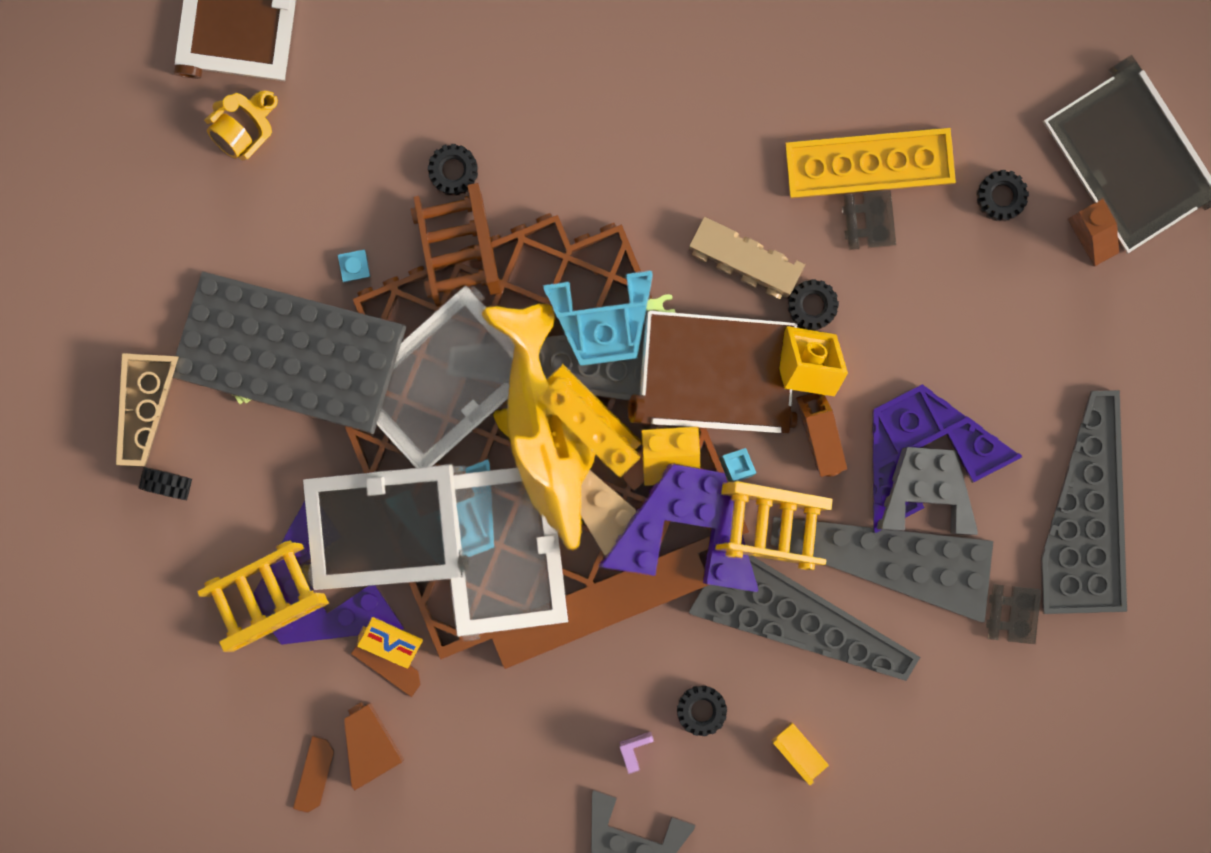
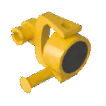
[204,91,278,160]

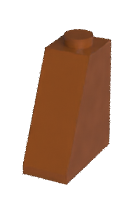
[1068,199,1119,267]
[796,393,847,477]
[344,702,404,791]

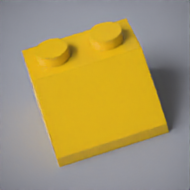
[779,326,848,396]
[641,427,700,486]

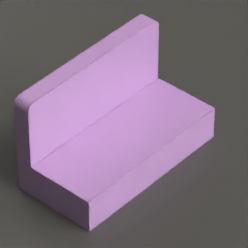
[620,732,653,773]

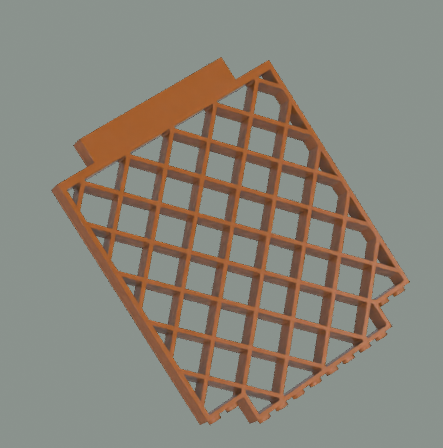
[345,213,749,669]

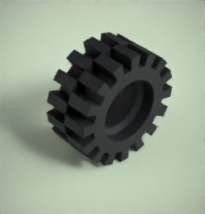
[428,144,478,196]
[976,170,1029,221]
[788,279,839,330]
[138,467,192,501]
[677,685,727,737]

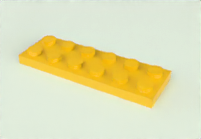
[785,128,956,199]

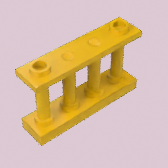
[539,364,641,477]
[715,481,832,570]
[197,540,329,652]

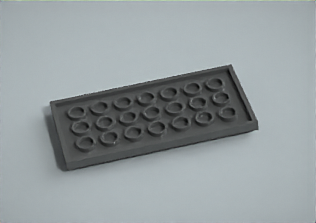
[173,271,406,434]

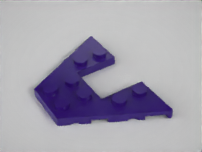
[872,384,1022,533]
[599,464,758,592]
[253,501,404,645]

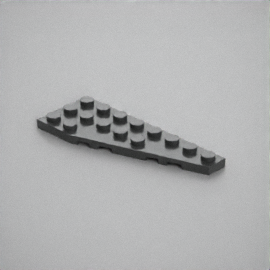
[1041,390,1127,614]

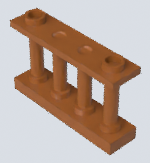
[411,183,501,307]

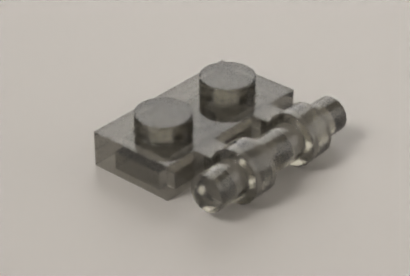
[842,190,896,250]
[986,584,1041,645]

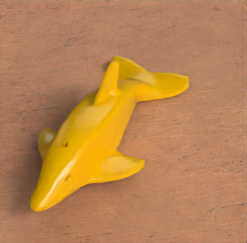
[481,304,596,550]

